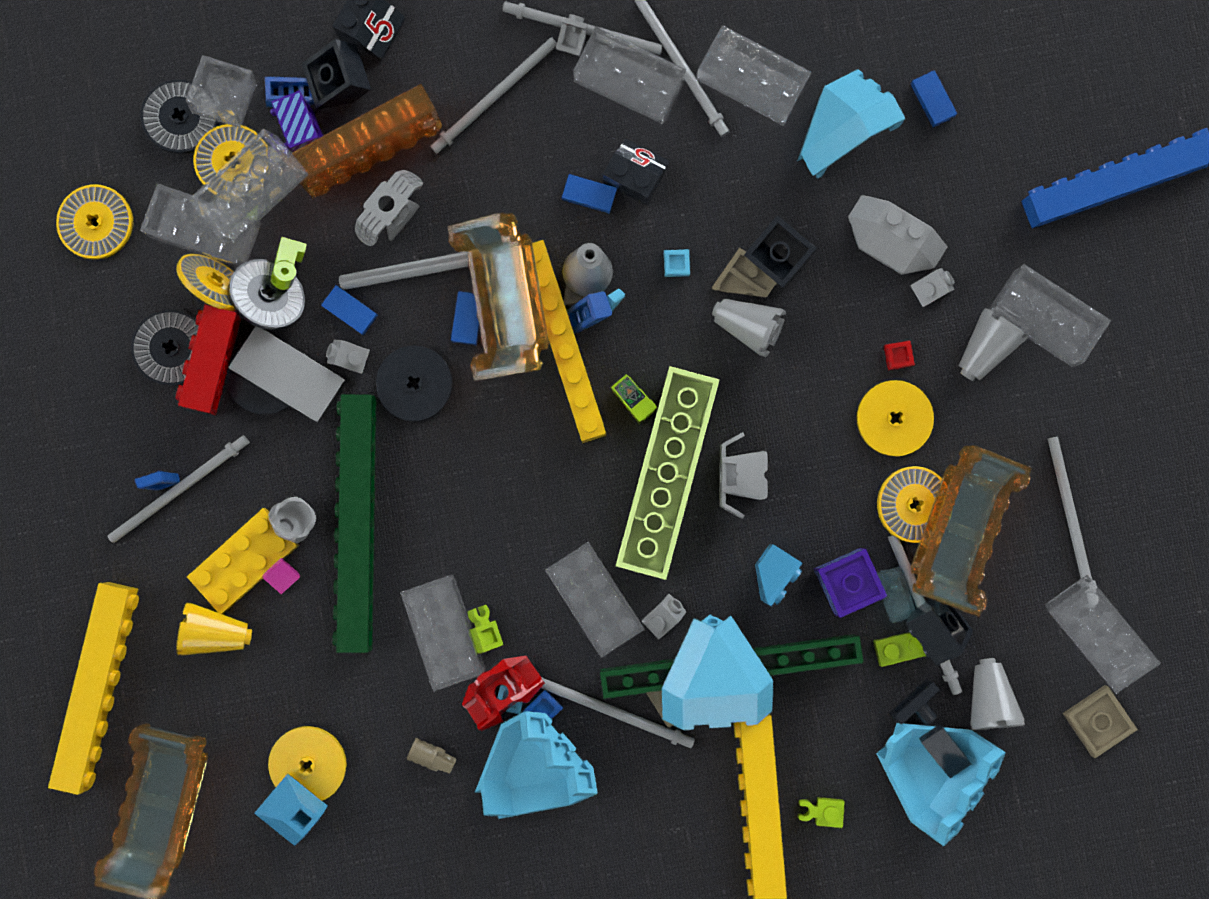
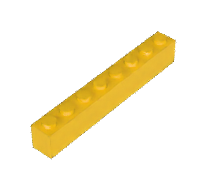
[519,240,606,443]
[48,582,139,795]
[734,714,787,899]

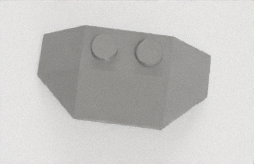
[848,195,947,275]

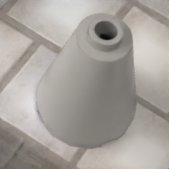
[563,243,613,297]
[712,299,786,357]
[959,308,1028,381]
[970,658,1025,730]

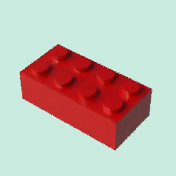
[176,304,241,415]

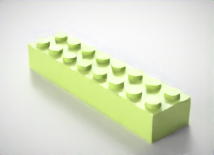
[616,366,719,580]

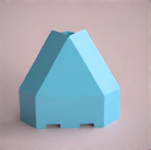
[798,69,905,179]
[662,615,773,730]
[475,711,598,819]
[876,723,1005,846]

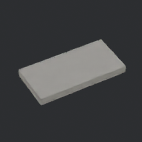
[228,327,345,423]

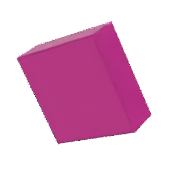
[262,558,300,594]

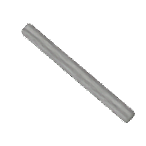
[339,249,487,290]

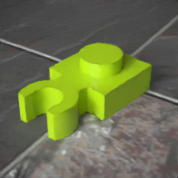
[468,605,503,654]
[797,797,844,828]

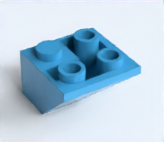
[755,544,802,606]
[255,774,327,846]

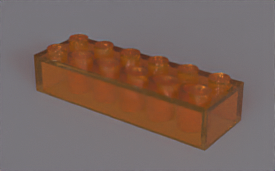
[285,84,443,197]

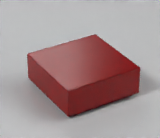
[884,341,915,371]

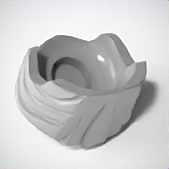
[268,497,316,543]

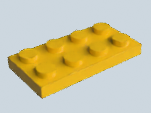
[187,508,299,614]

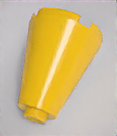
[177,603,252,655]

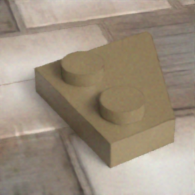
[712,248,776,298]

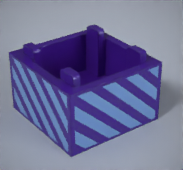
[270,90,330,163]
[813,548,887,618]

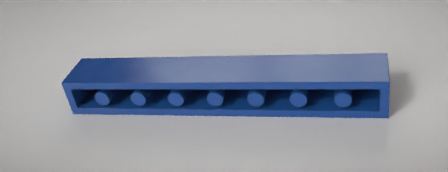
[1021,128,1209,229]

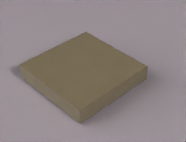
[1063,685,1138,758]

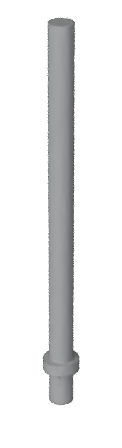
[635,0,730,137]
[503,1,663,55]
[430,37,557,154]
[108,435,249,543]
[1048,437,1097,603]
[888,535,962,695]
[541,677,695,748]

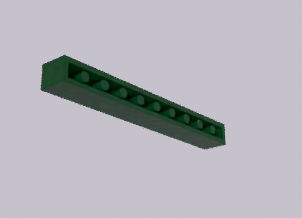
[333,395,376,653]
[600,634,863,699]

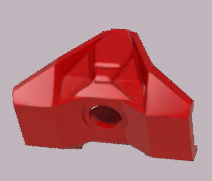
[462,656,545,731]

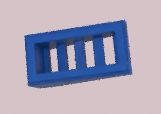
[265,77,314,107]
[566,291,612,334]

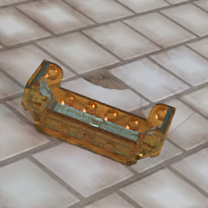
[448,213,549,381]
[911,446,1031,616]
[94,723,208,899]

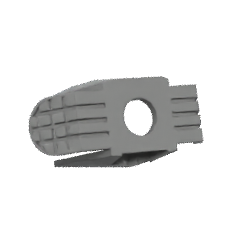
[355,170,423,246]
[719,432,768,519]

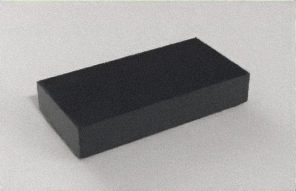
[919,724,971,778]

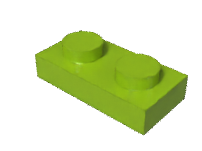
[873,632,926,667]

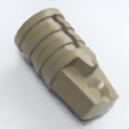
[407,738,456,773]

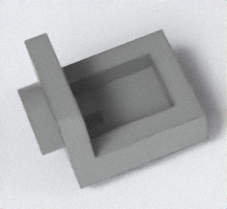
[556,14,588,56]
[910,268,954,307]
[326,340,369,374]
[642,594,686,639]

